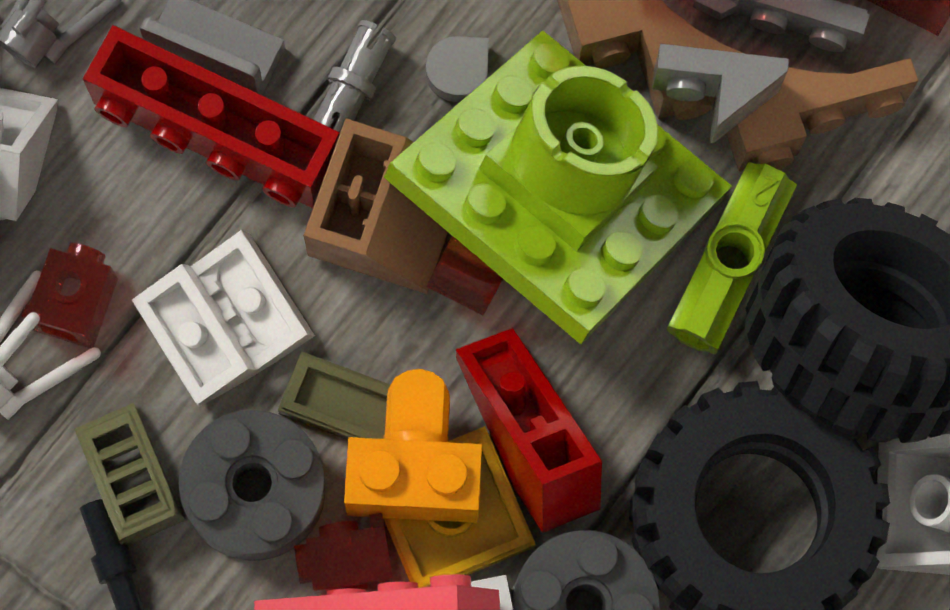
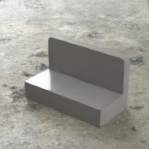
[140,0,286,95]

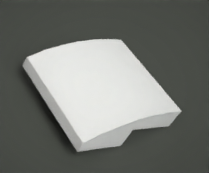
[132,230,315,406]

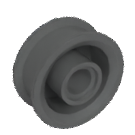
[179,410,326,561]
[511,530,659,610]

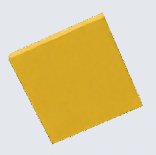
[383,426,536,588]

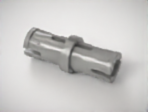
[313,20,396,132]

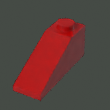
[456,328,602,533]

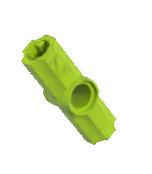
[666,162,797,354]

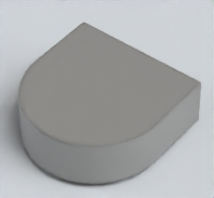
[426,36,489,102]

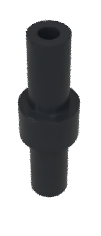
[79,499,144,610]

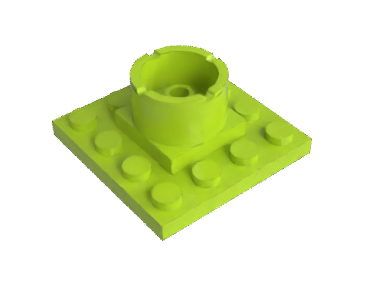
[384,30,732,344]

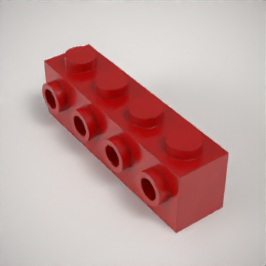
[82,25,340,208]

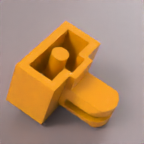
[344,369,482,523]

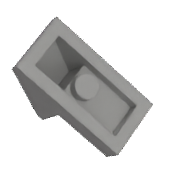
[652,44,789,143]

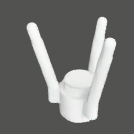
[0,270,101,420]

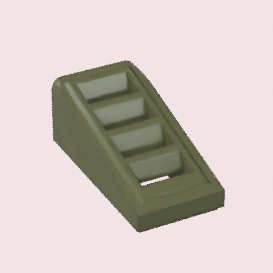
[74,403,185,546]

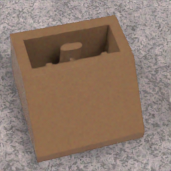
[303,118,449,294]

